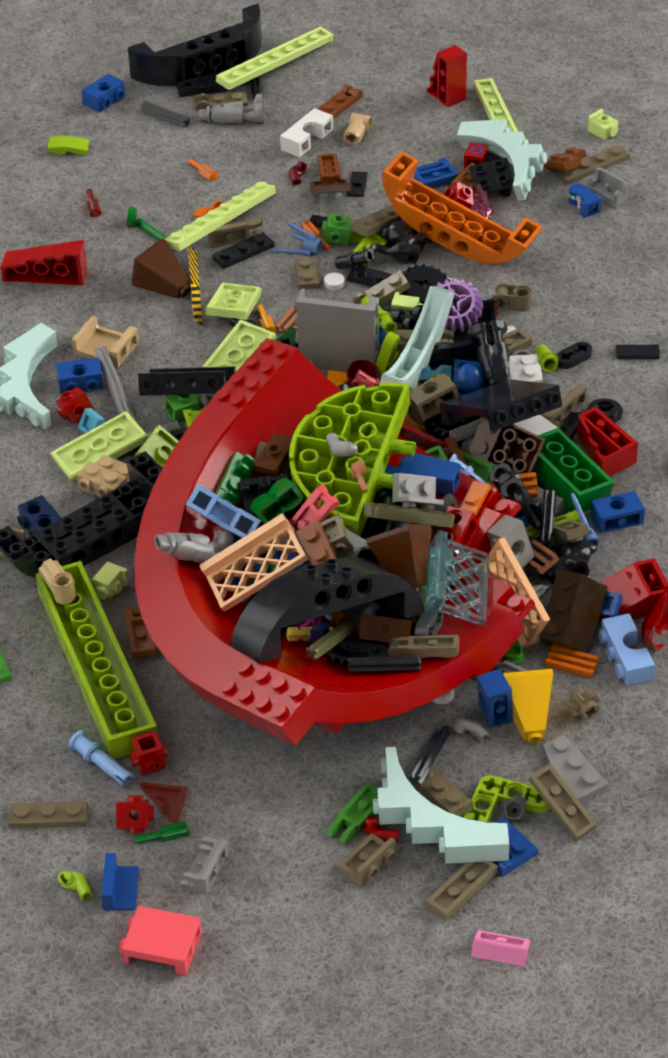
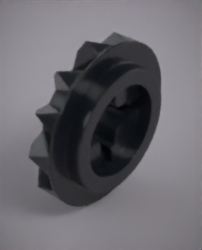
[587,398,623,423]

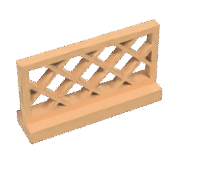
[199,513,308,612]
[474,537,550,648]

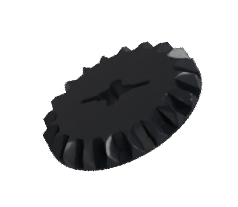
[400,264,450,305]
[323,639,388,666]

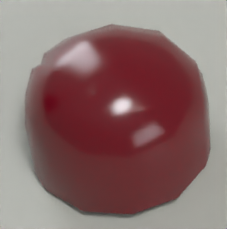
[346,360,379,388]

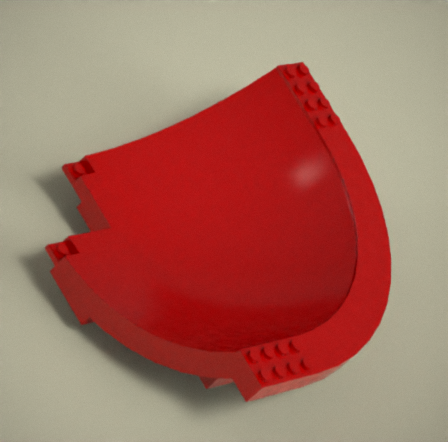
[134,338,535,746]

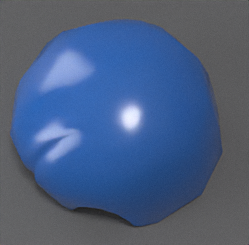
[452,363,486,395]

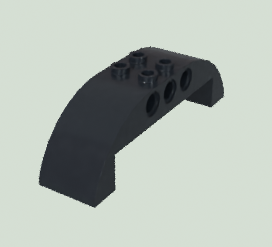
[230,557,424,664]

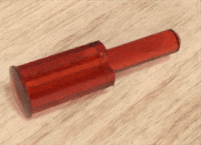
[86,189,101,217]

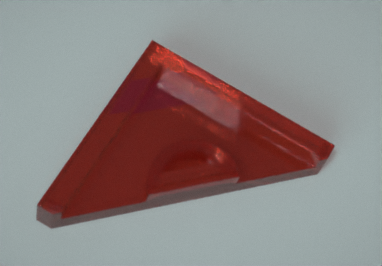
[140,782,188,824]

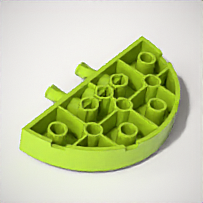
[289,383,416,537]

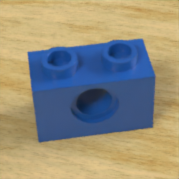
[81,74,125,112]
[56,357,103,394]
[590,491,645,533]
[477,669,513,728]

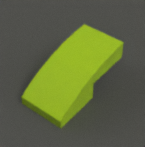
[46,136,90,155]

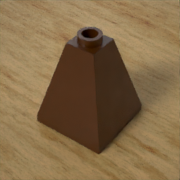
[131,238,190,298]
[366,524,431,593]

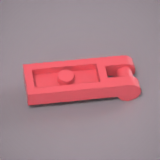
[291,485,340,534]

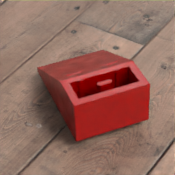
[599,558,668,623]

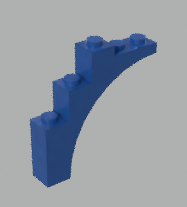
[382,453,461,497]

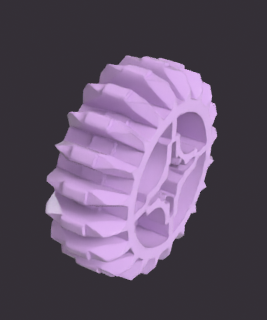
[437,277,483,333]

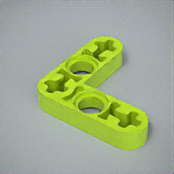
[376,331,403,380]
[463,775,549,823]

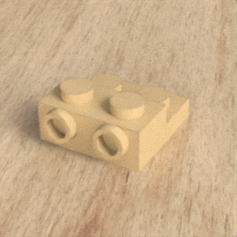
[77,455,129,497]

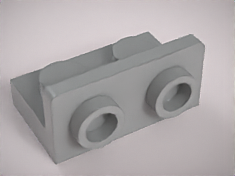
[392,473,444,510]

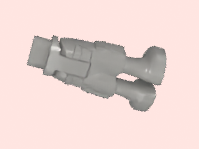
[199,94,264,124]
[154,531,233,563]

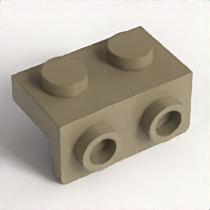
[337,833,396,888]

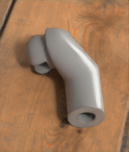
[326,433,358,457]
[453,717,491,743]

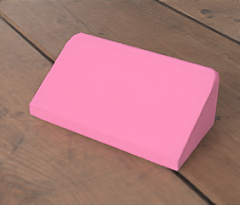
[471,930,530,966]

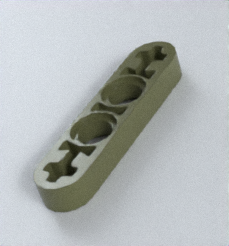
[363,502,455,527]

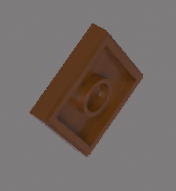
[309,179,351,194]

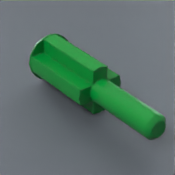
[135,821,189,844]

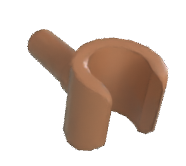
[350,460,368,493]

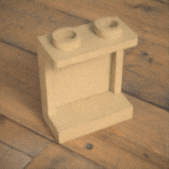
[71,316,139,368]

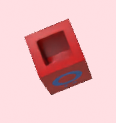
[464,142,489,169]

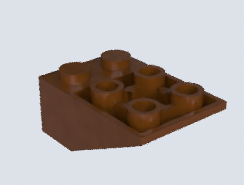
[467,417,546,474]

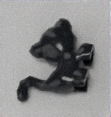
[369,219,427,264]
[490,463,541,530]
[532,541,598,586]

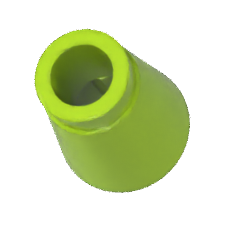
[535,344,558,372]

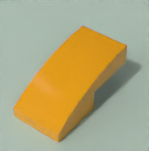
[327,370,348,387]

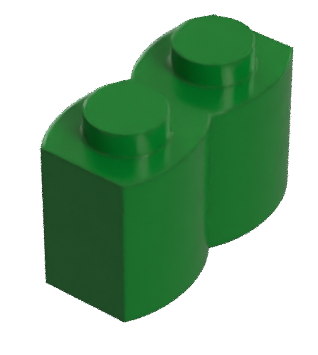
[250,478,304,524]

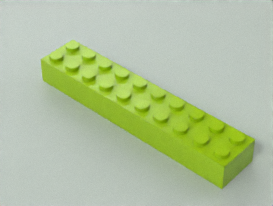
[36,561,158,759]

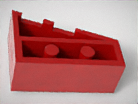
[426,45,468,107]
[577,406,638,477]

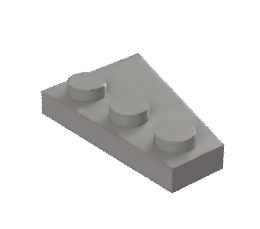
[543,734,608,802]

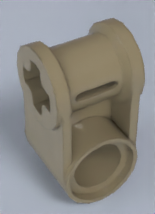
[491,283,532,312]

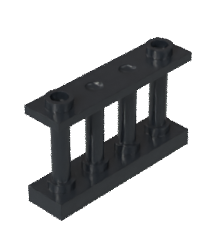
[138,366,236,396]

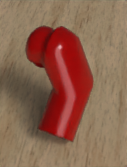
[363,816,398,843]

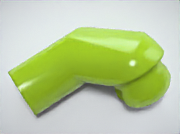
[57,871,93,901]

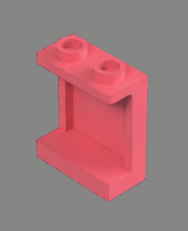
[119,906,202,976]

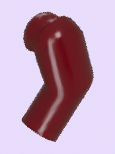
[288,161,307,185]

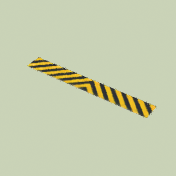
[188,245,203,328]

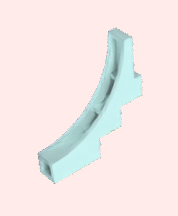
[457,119,547,201]
[380,286,455,390]
[0,323,58,430]
[373,747,509,864]

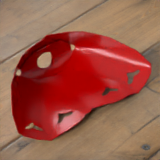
[641,586,668,651]

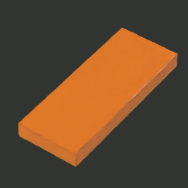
[459,481,491,516]

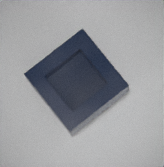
[309,622,330,645]

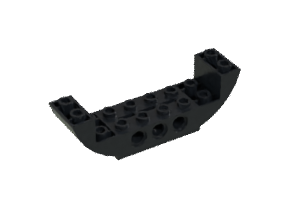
[128,4,262,86]
[0,451,163,578]

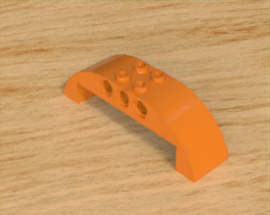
[382,151,543,264]

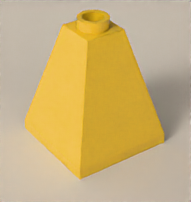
[503,669,553,744]

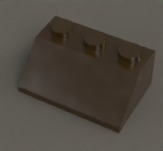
[539,569,608,654]

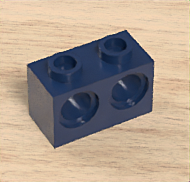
[17,495,61,536]

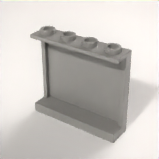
[294,288,379,372]

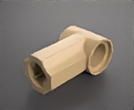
[343,113,373,145]
[39,559,76,604]

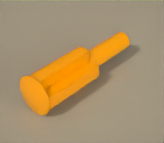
[257,304,277,333]

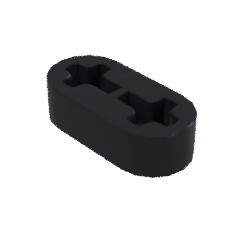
[557,342,592,369]

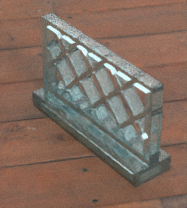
[425,530,489,626]

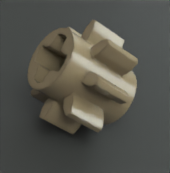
[569,688,600,719]

